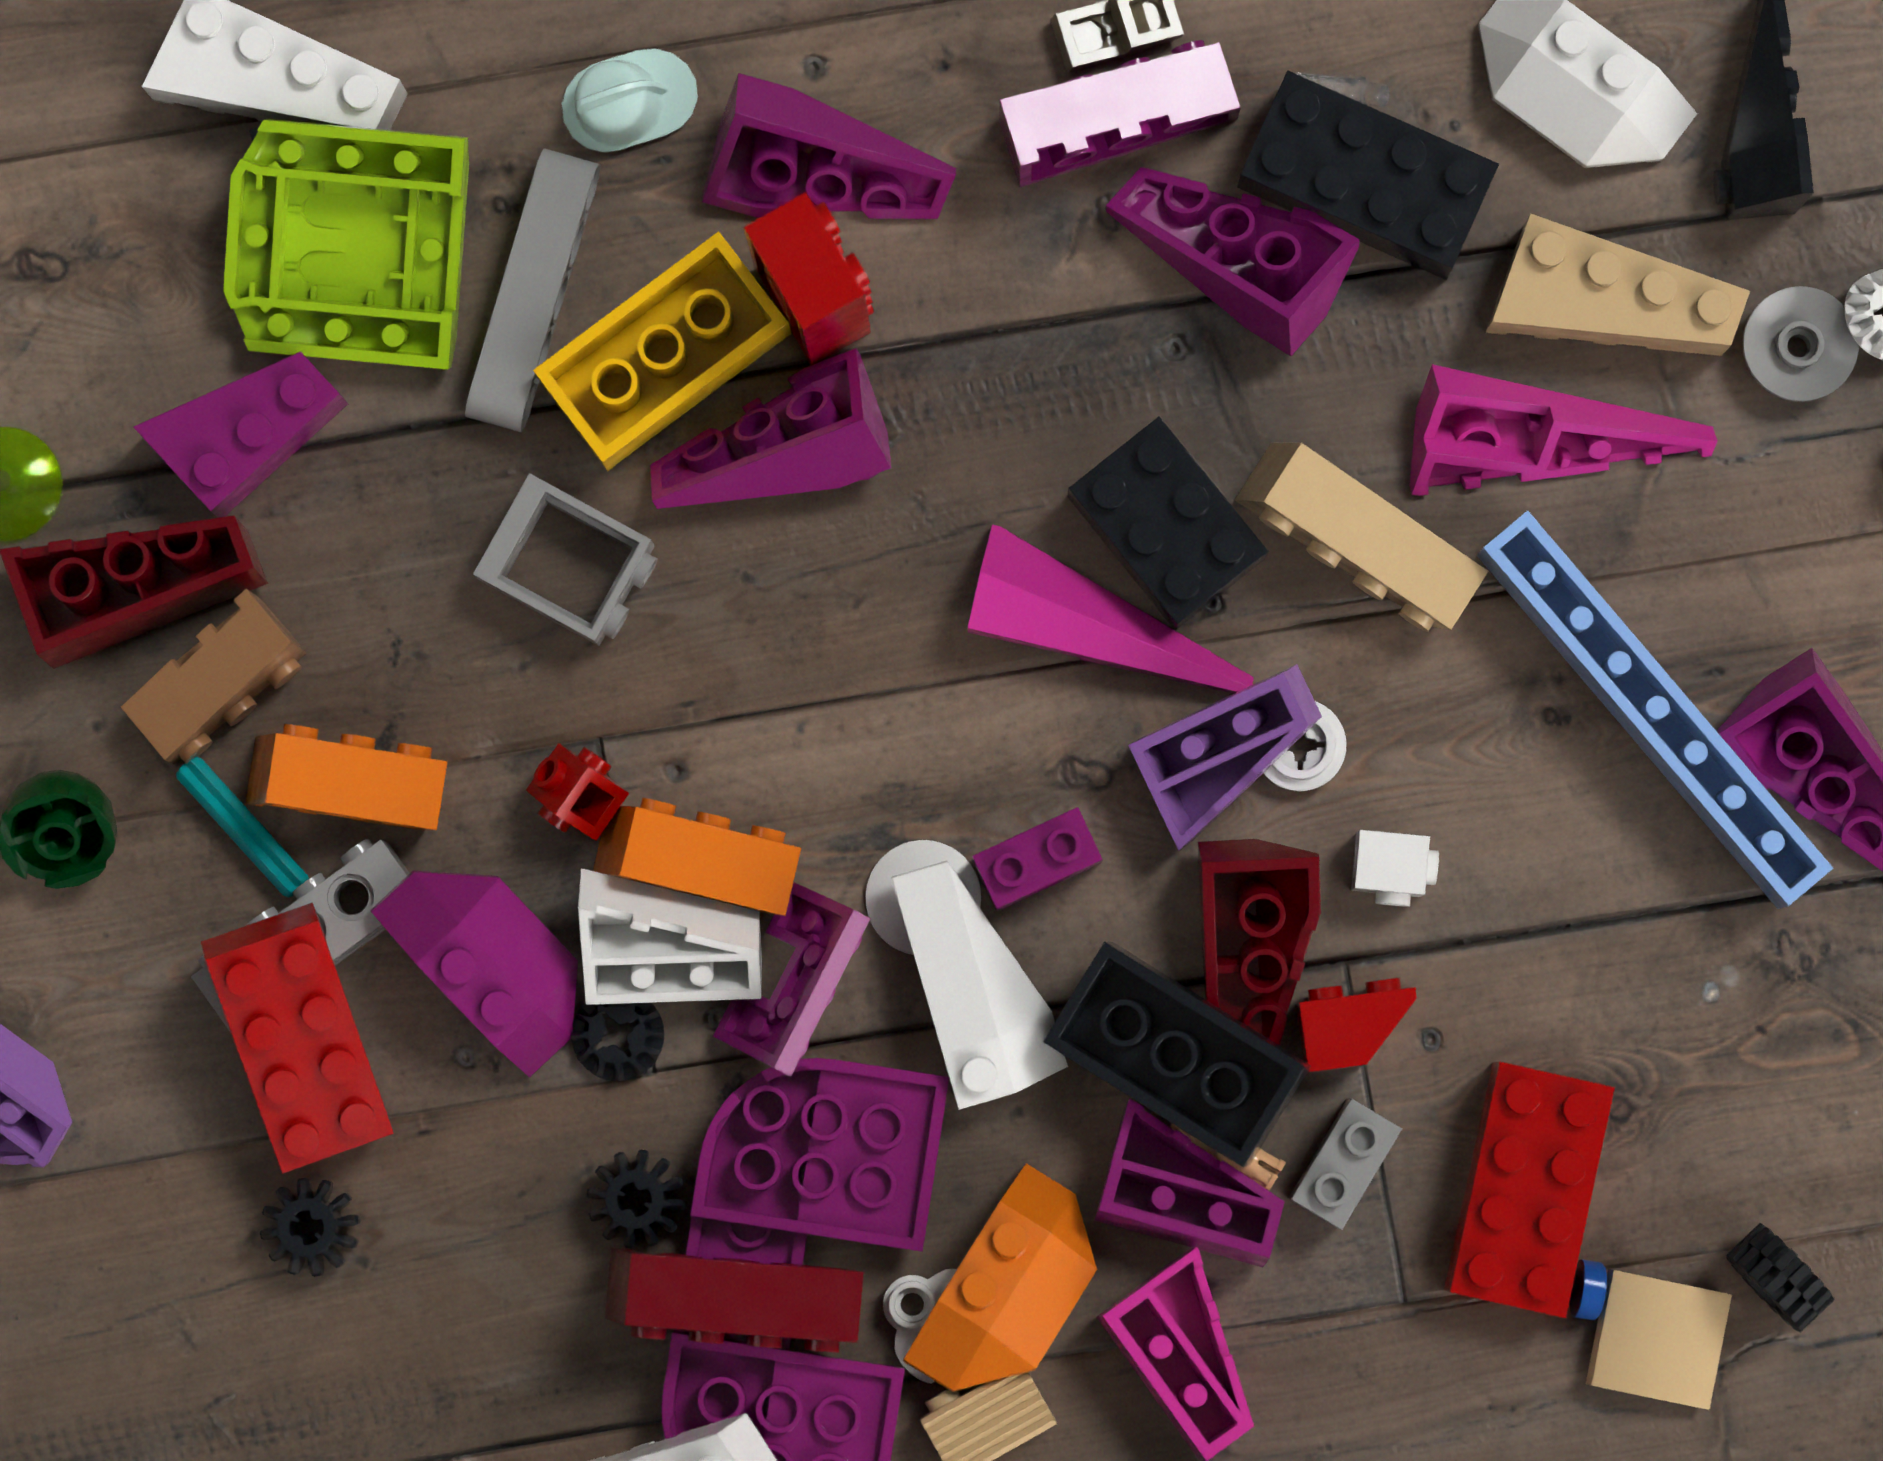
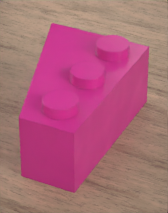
[1096,1247,1254,1461]

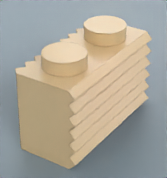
[920,1372,1057,1461]

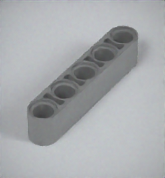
[465,149,600,432]

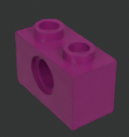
[972,807,1103,912]

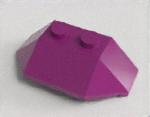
[370,870,578,1077]

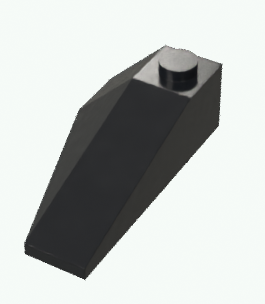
[1713,0,1814,220]

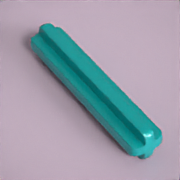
[176,756,309,898]

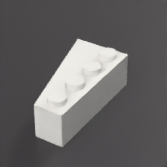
[142,0,408,130]

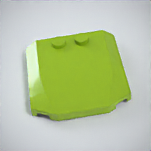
[223,119,469,370]

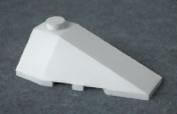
[891,861,1068,1109]

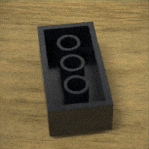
[1237,70,1499,280]
[1043,941,1311,1168]

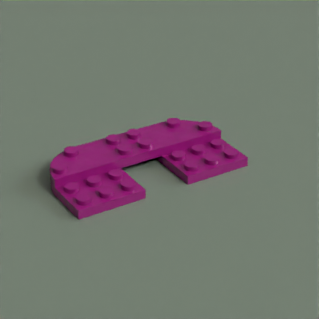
[662,1058,950,1461]

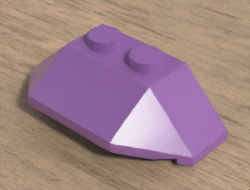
[0,1024,72,1168]

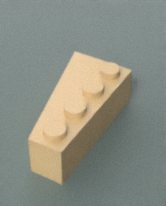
[1485,214,1750,356]
[1234,443,1489,632]

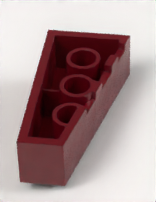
[0,515,268,669]
[605,1248,864,1353]

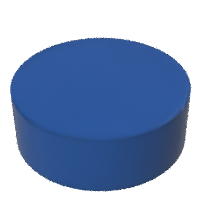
[1570,1259,1607,1320]

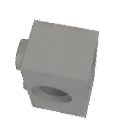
[1287,1098,1402,1230]

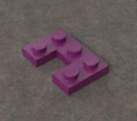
[713,882,870,1076]

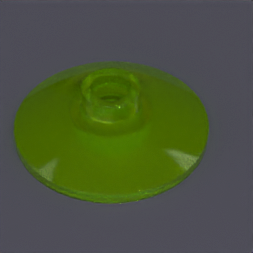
[0,427,63,541]

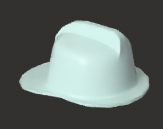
[562,48,698,153]

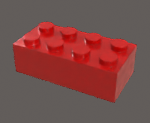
[743,192,875,365]
[201,902,394,1174]
[1444,1061,1615,1318]

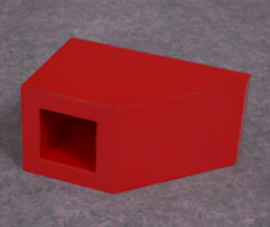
[1296,978,1417,1073]

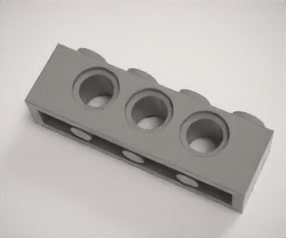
[191,839,410,1032]

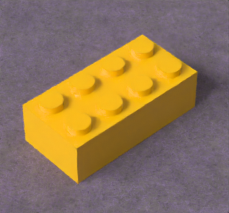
[533,231,791,471]

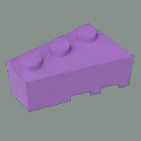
[1128,664,1322,851]

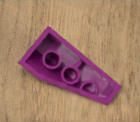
[702,73,956,219]
[1106,167,1360,356]
[650,348,892,509]
[1717,648,1883,871]

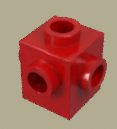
[526,743,629,841]

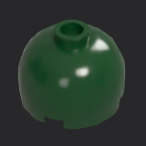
[0,770,117,889]

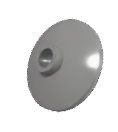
[1742,286,1859,402]

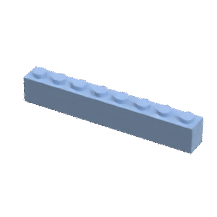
[1476,510,1833,909]

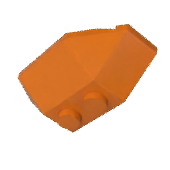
[903,1163,1097,1392]

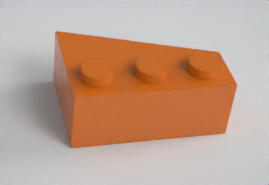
[245,724,448,831]
[593,798,801,916]

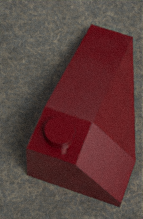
[1198,839,1321,1045]

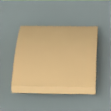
[1586,1269,1732,1410]

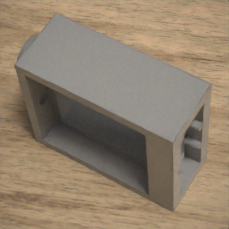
[473,473,658,646]

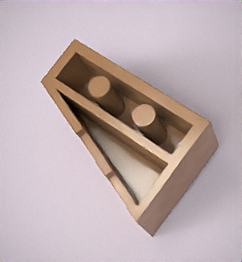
[121,589,307,764]

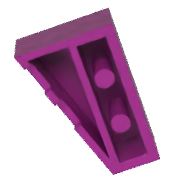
[133,352,348,518]

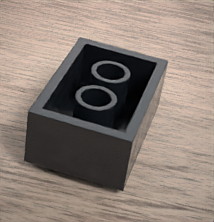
[1067,416,1269,631]

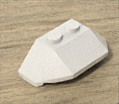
[1478,0,1697,168]

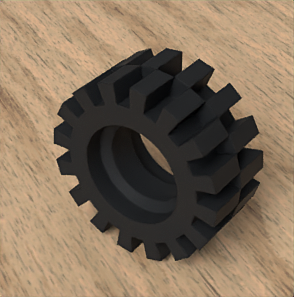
[1725,1223,1835,1333]

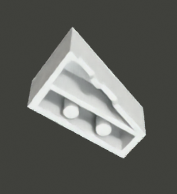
[578,868,762,1005]

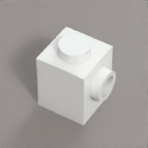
[1351,830,1439,907]

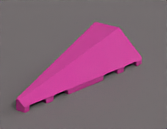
[1409,364,1718,496]
[968,524,1254,694]

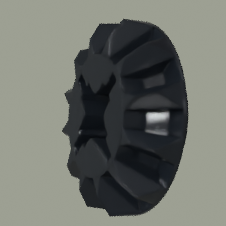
[571,1002,665,1081]

